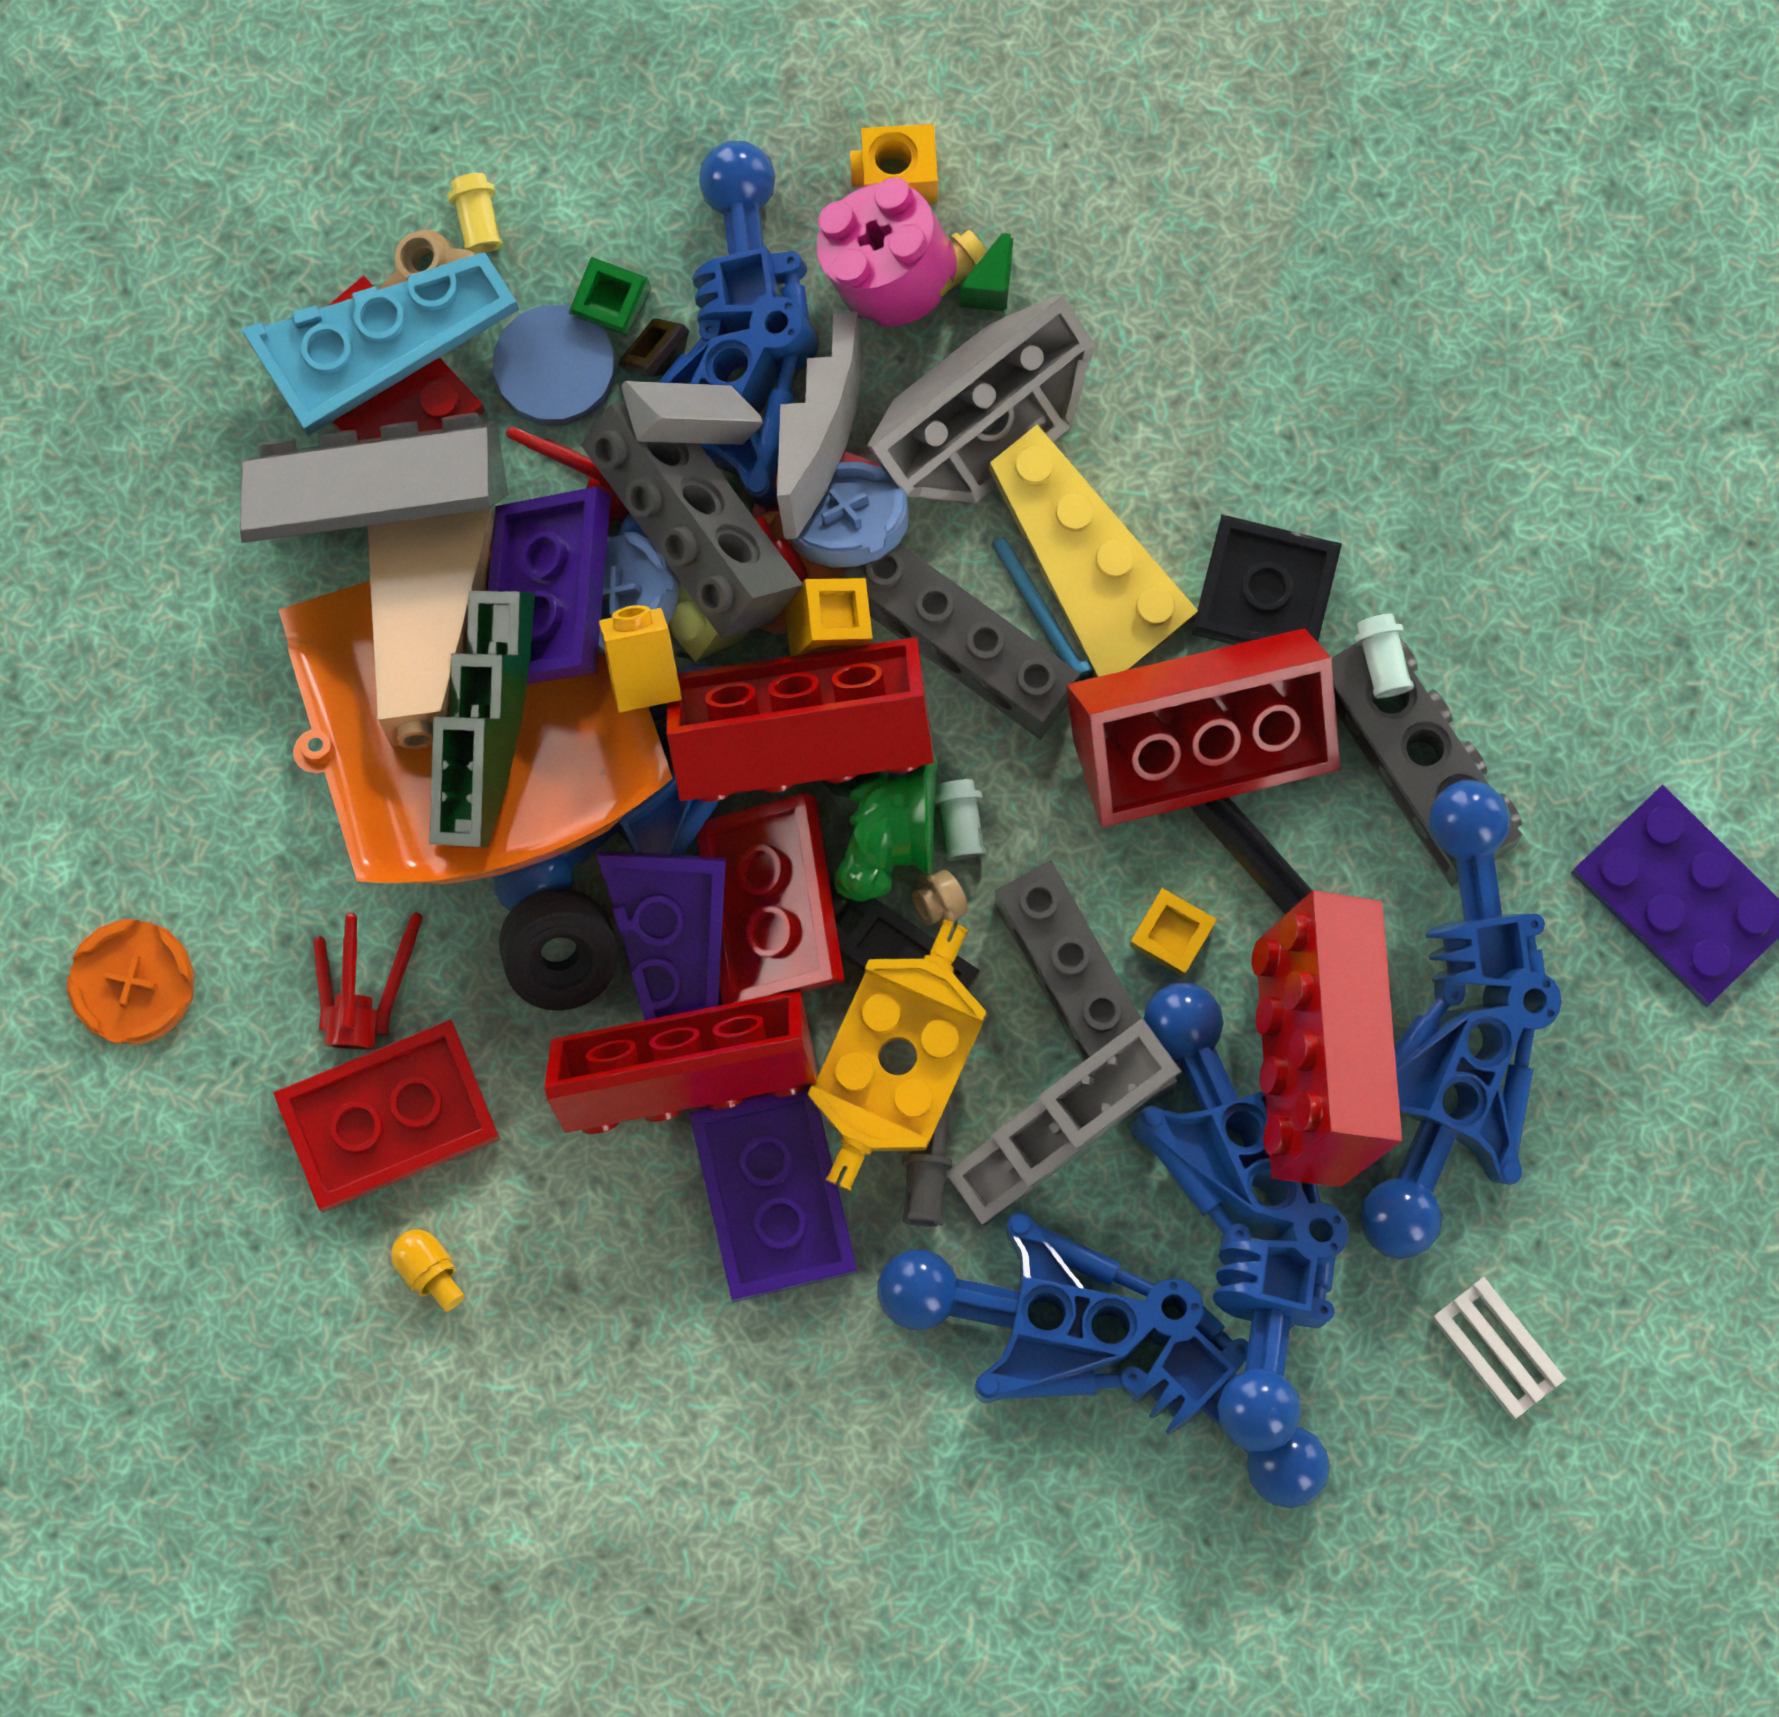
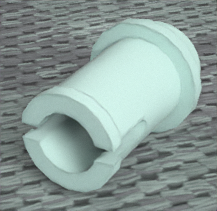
[1354,614,1414,698]
[935,779,987,861]

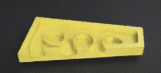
[988,424,1198,678]

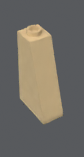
[367,508,495,749]

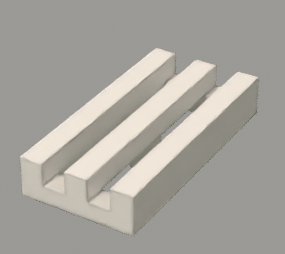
[1431,1277,1566,1421]

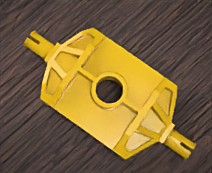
[808,919,987,1191]

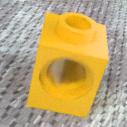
[850,124,938,203]
[785,578,873,656]
[599,605,682,713]

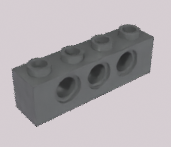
[581,401,803,638]
[841,543,1080,740]
[1331,639,1522,887]
[994,860,1177,1123]

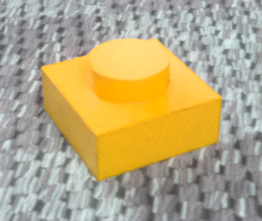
[1129,888,1217,978]

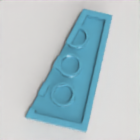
[241,252,519,436]

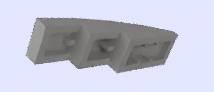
[777,311,863,539]
[946,1019,1182,1225]

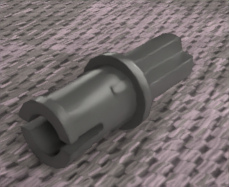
[902,1103,952,1227]

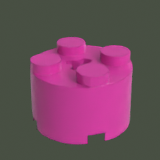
[817,177,957,327]

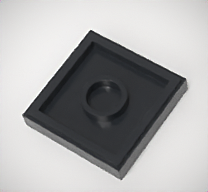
[1191,514,1342,645]

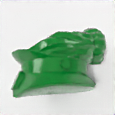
[834,757,938,902]

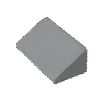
[621,381,763,445]

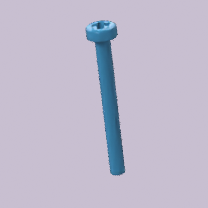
[992,537,1093,681]

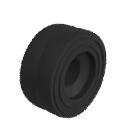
[499,888,618,1011]

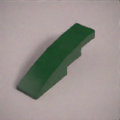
[429,591,535,847]

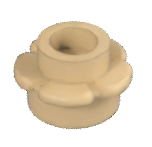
[912,870,968,929]

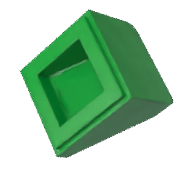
[959,233,1014,311]
[568,257,651,336]

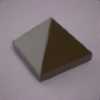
[618,318,689,377]

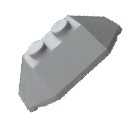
[867,294,1095,503]

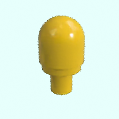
[391,1229,465,1312]

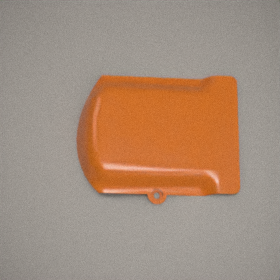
[278,580,672,885]

